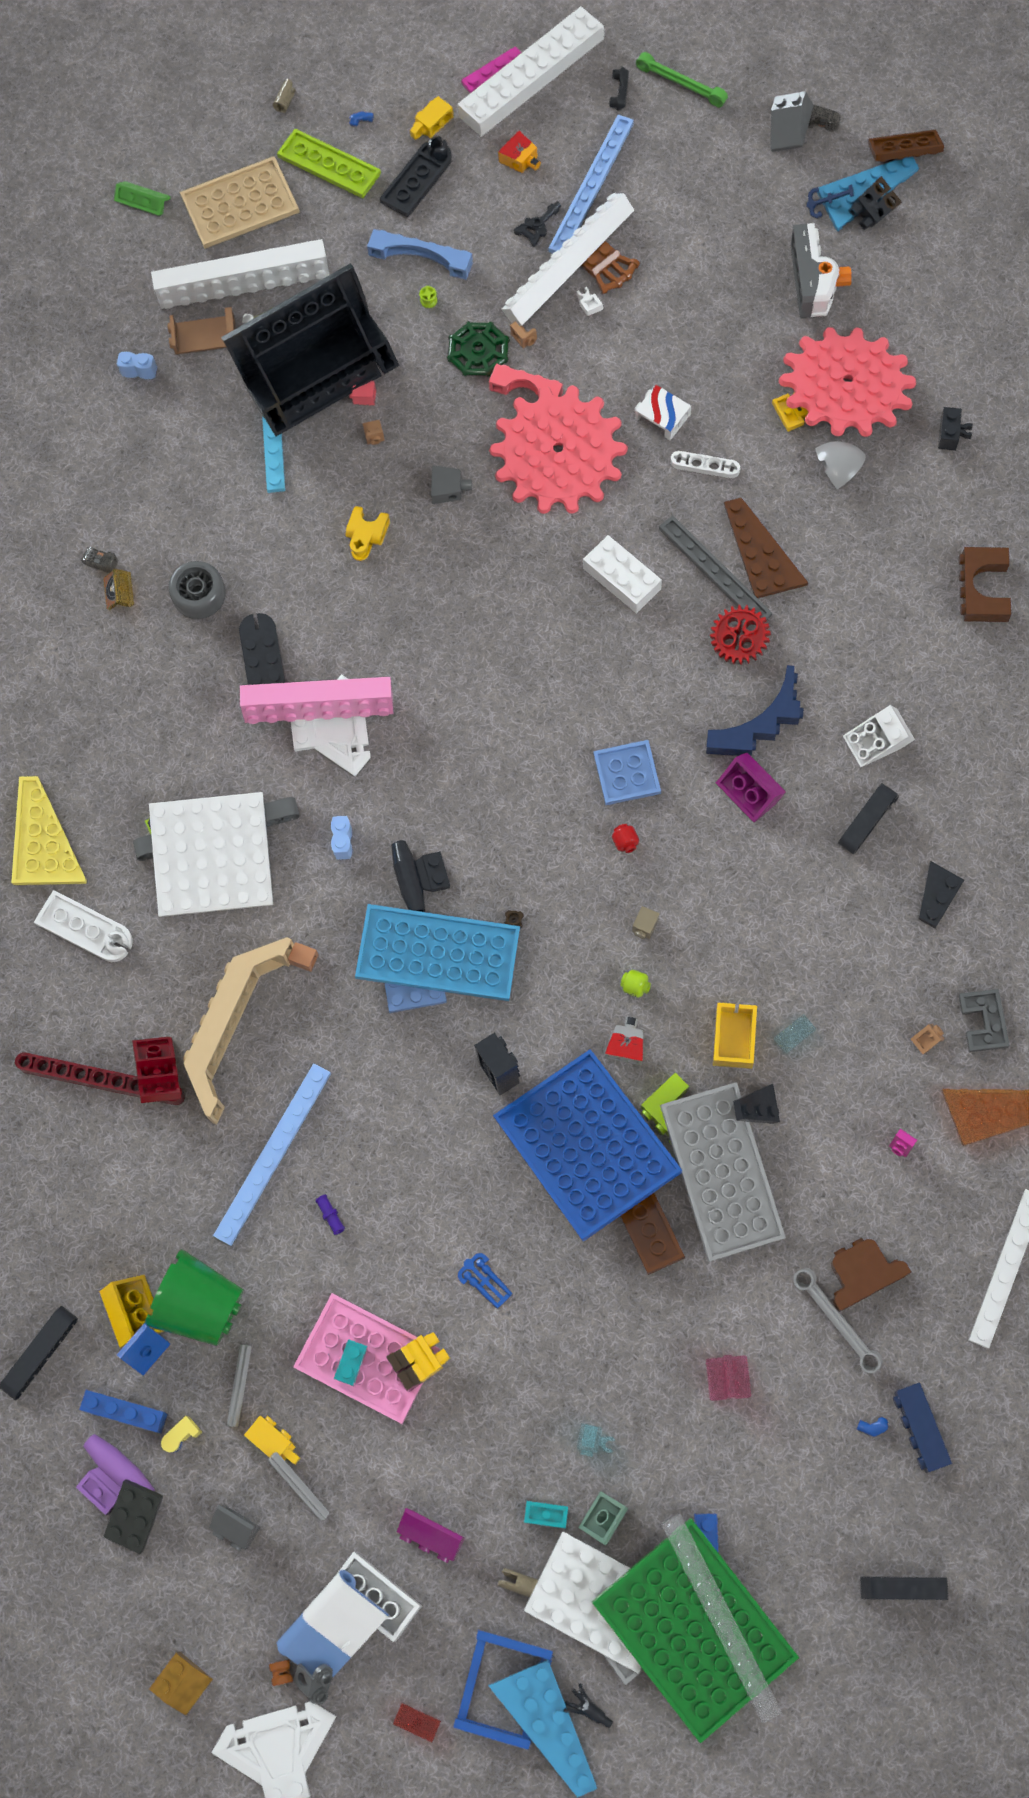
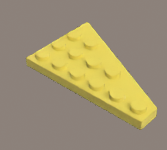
[11,776,87,885]

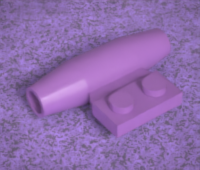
[76,1434,155,1515]

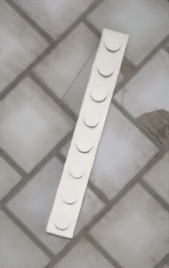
[968,1189,1029,1349]

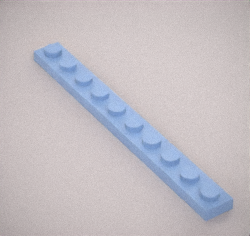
[549,115,634,254]
[213,1063,331,1246]

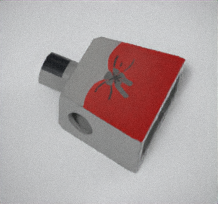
[605,1017,643,1065]

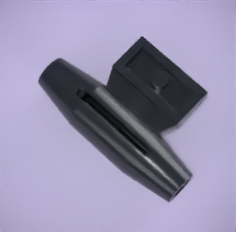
[391,840,450,912]

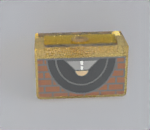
[104,569,134,610]

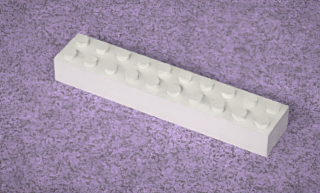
[457,7,604,137]
[151,239,330,309]

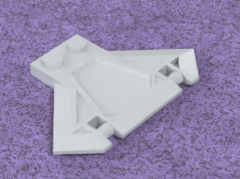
[291,674,371,776]
[212,1702,336,1798]

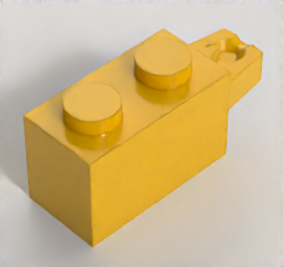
[410,96,453,140]
[244,1415,301,1465]

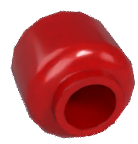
[611,824,640,853]

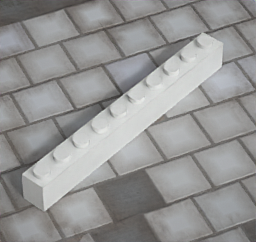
[502,193,634,326]

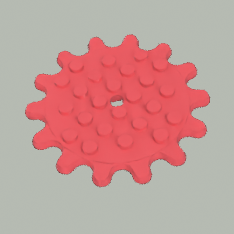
[778,327,916,437]
[489,386,628,514]

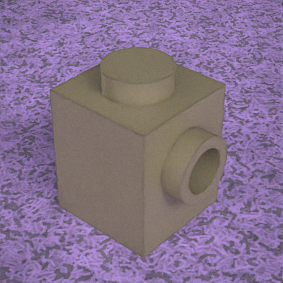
[632,906,660,939]

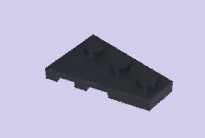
[918,861,964,929]
[733,1084,780,1124]

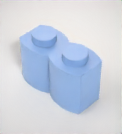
[117,352,157,379]
[331,816,352,860]

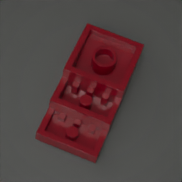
[132,1037,181,1103]

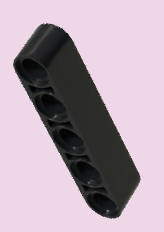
[0,1306,78,1400]

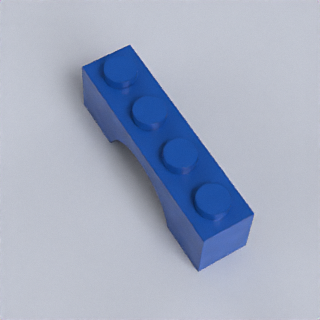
[79,1390,168,1434]

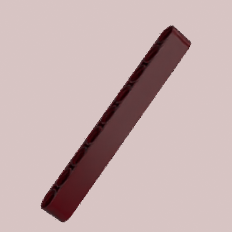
[15,1053,185,1105]

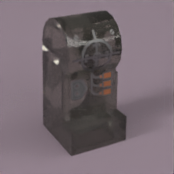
[808,105,841,132]
[81,547,119,574]

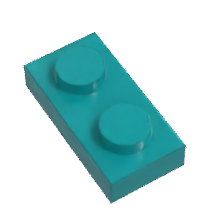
[334,1339,368,1386]
[524,1501,568,1529]

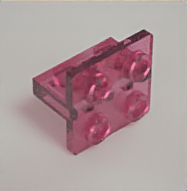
[706,1355,751,1401]

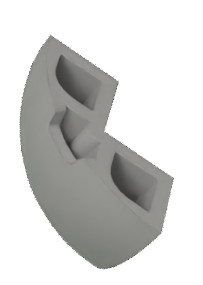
[815,441,866,489]

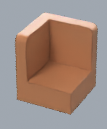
[288,942,319,972]

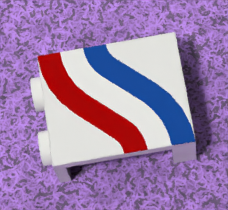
[634,385,691,440]

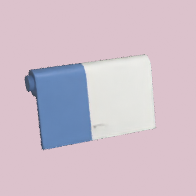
[277,1570,389,1677]

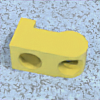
[161,1416,202,1453]

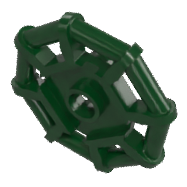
[447,321,510,377]

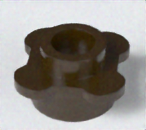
[504,910,524,929]

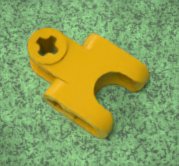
[345,506,390,561]

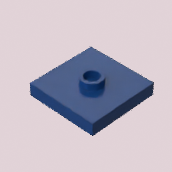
[117,1323,170,1375]

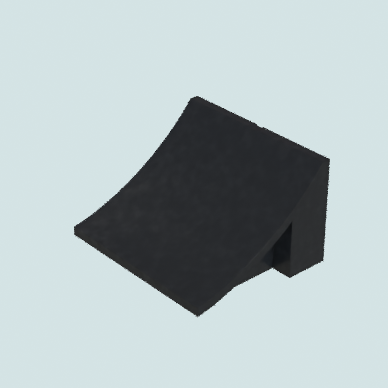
[221,263,399,437]

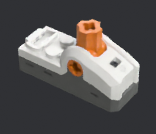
[790,223,852,318]

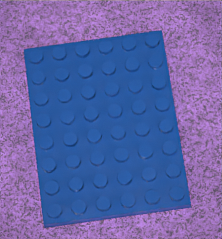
[493,1049,682,1242]

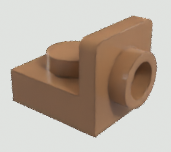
[510,321,537,348]
[362,419,385,445]
[911,1024,945,1054]

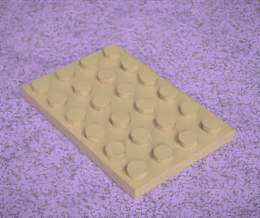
[180,156,300,249]

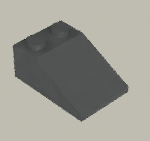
[771,91,814,152]

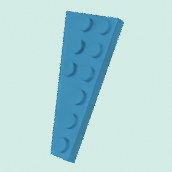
[817,156,919,232]
[488,1659,598,1798]

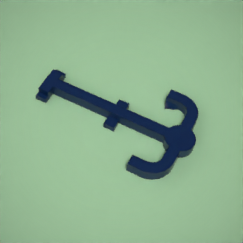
[806,184,854,218]

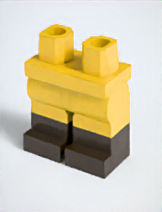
[386,1332,450,1392]

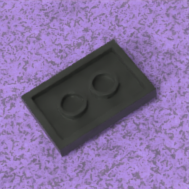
[103,1479,163,1554]

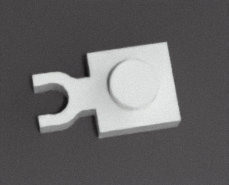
[577,287,603,316]

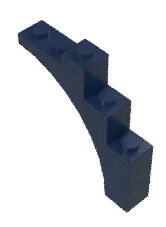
[706,665,804,756]

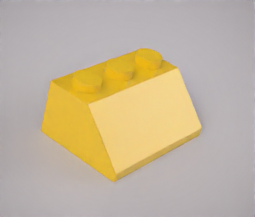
[99,1275,163,1348]

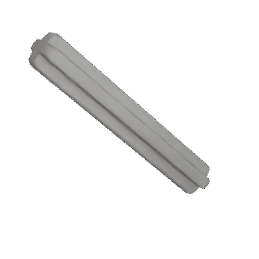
[227,1344,251,1427]
[268,1452,329,1521]

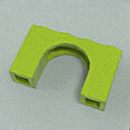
[641,1073,689,1145]

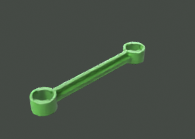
[636,52,728,108]

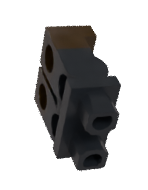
[849,176,902,230]

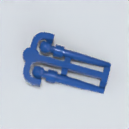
[458,1253,513,1309]

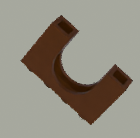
[959,547,1012,622]

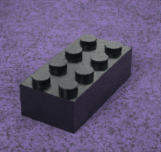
[474,1032,520,1095]

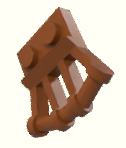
[581,241,640,295]

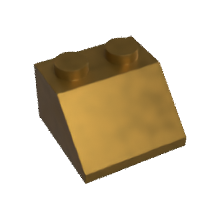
[149,1652,213,1715]

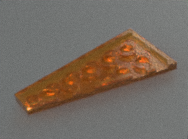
[941,1089,1029,1146]

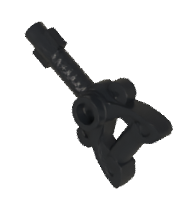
[514,201,561,247]

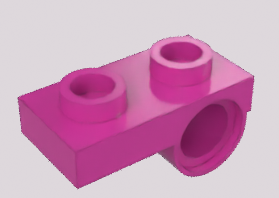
[889,1129,917,1157]

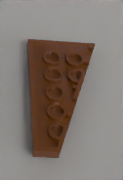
[724,497,808,598]

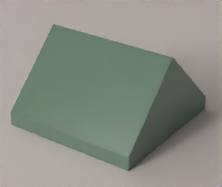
[578,1491,628,1546]

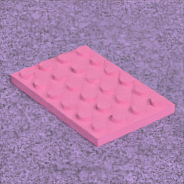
[293,1293,440,1424]

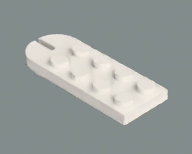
[34,890,133,962]

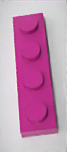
[461,46,521,94]

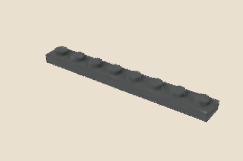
[659,515,772,620]

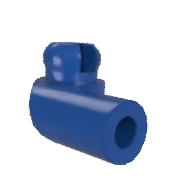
[349,111,374,126]
[857,1417,888,1437]

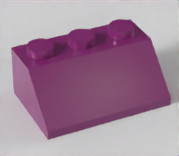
[716,753,786,822]
[396,1508,465,1563]

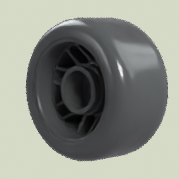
[169,561,226,619]

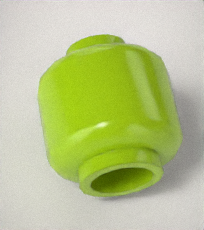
[620,970,651,998]

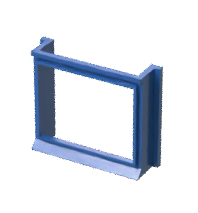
[453,1630,553,1750]

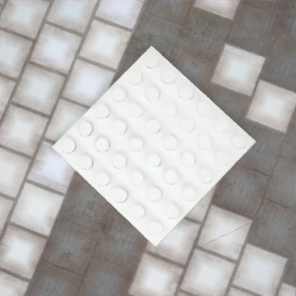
[149,792,273,917]

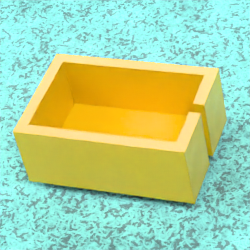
[713,1003,757,1069]

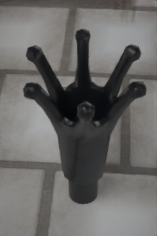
[563,1683,613,1729]

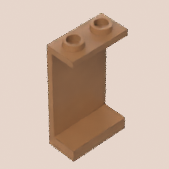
[167,307,236,355]

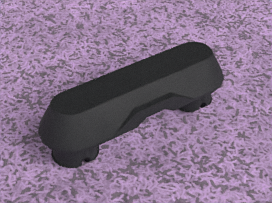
[609,66,629,111]

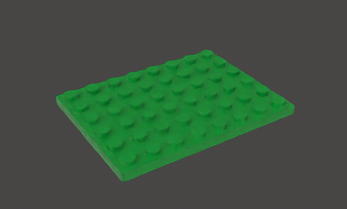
[591,1518,799,1744]

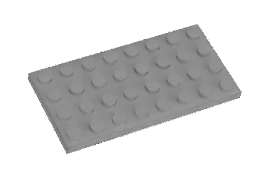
[660,1082,786,1262]

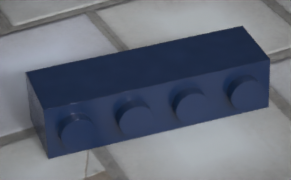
[893,1382,952,1473]

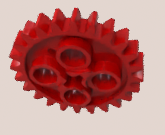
[710,605,771,665]

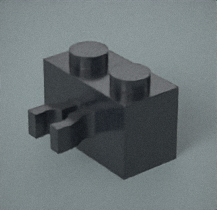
[938,407,973,451]

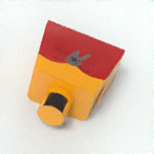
[498,131,541,173]

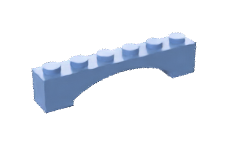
[367,229,473,280]

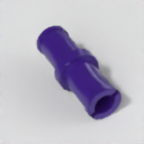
[315,1194,346,1235]

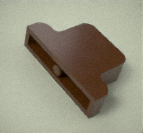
[831,1238,911,1312]

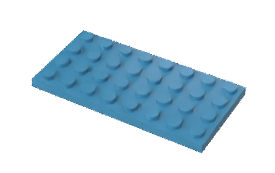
[355,904,520,1001]

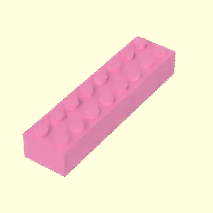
[240,677,393,724]

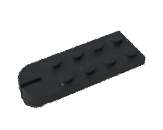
[379,136,452,218]
[239,613,285,685]

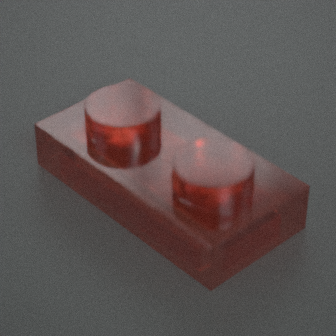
[393,1703,441,1742]

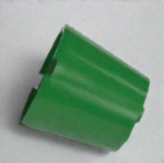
[145,1249,244,1346]

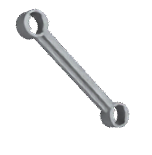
[794,1268,883,1373]

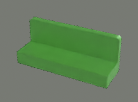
[114,181,170,216]

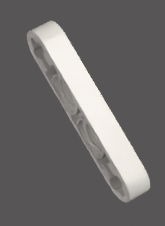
[671,451,740,478]

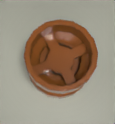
[268,1659,293,1686]

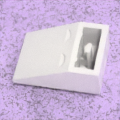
[843,705,915,767]

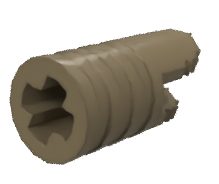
[273,78,295,113]
[497,1568,538,1598]

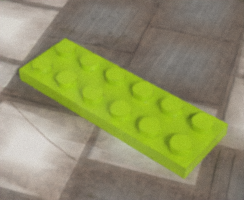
[277,129,381,198]

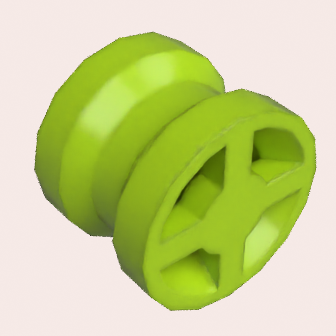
[419,286,437,308]

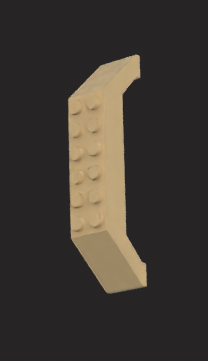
[183,937,294,1125]

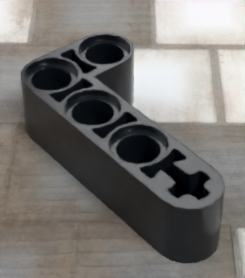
[838,783,899,855]
[860,1577,949,1600]

